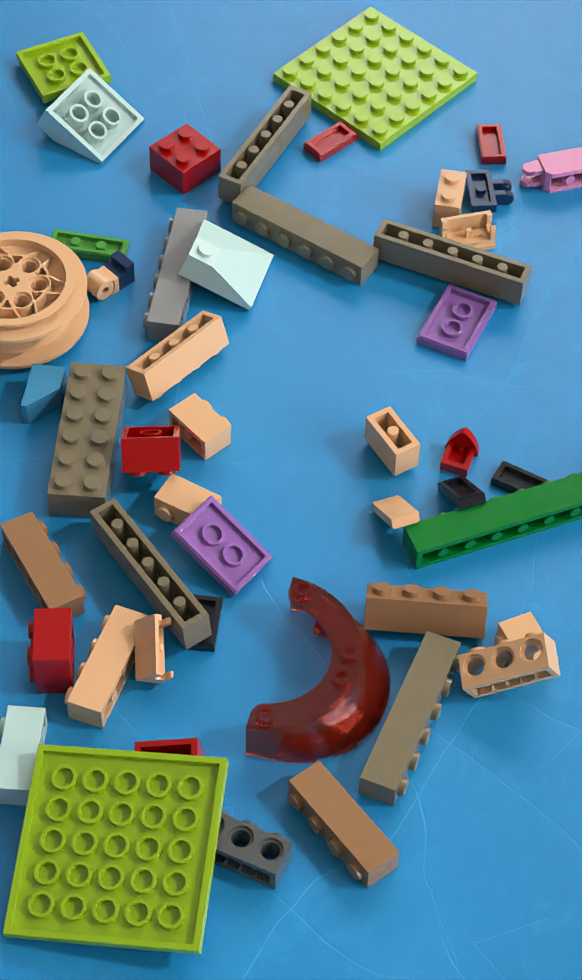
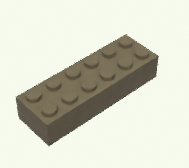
[47,362,128,518]

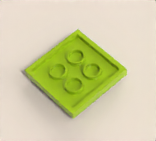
[16,32,111,103]

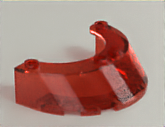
[246,577,390,763]

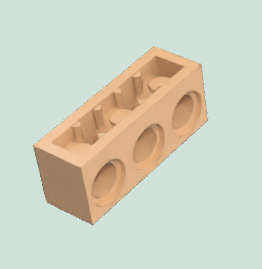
[458,631,560,698]

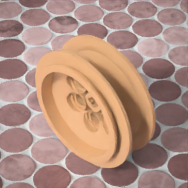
[0,231,90,369]

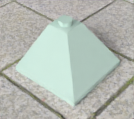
[36,68,144,164]
[178,219,274,310]

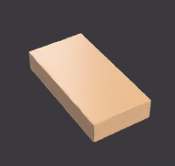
[372,495,420,529]

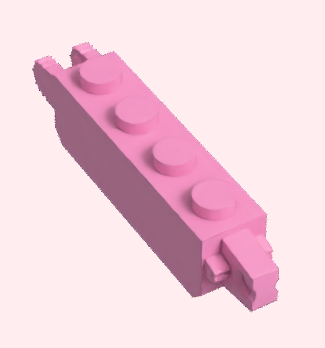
[520,147,582,193]

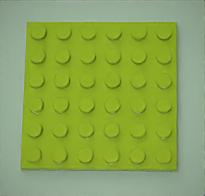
[273,7,478,151]
[3,744,229,955]

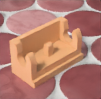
[439,210,496,250]
[134,614,173,684]

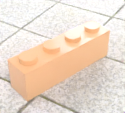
[126,311,229,401]
[64,605,149,729]

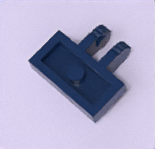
[465,169,514,213]

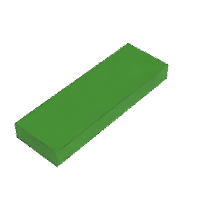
[51,229,130,263]

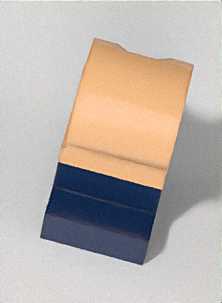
[87,250,135,300]

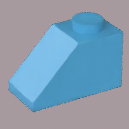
[21,364,68,424]

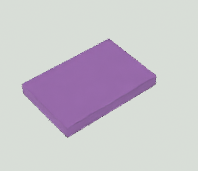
[417,284,497,361]
[170,495,273,597]

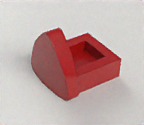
[440,427,480,477]

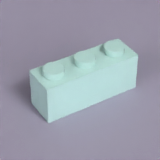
[0,705,48,806]

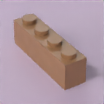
[0,511,87,618]
[364,582,488,639]
[287,761,399,888]

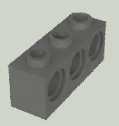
[214,810,292,889]

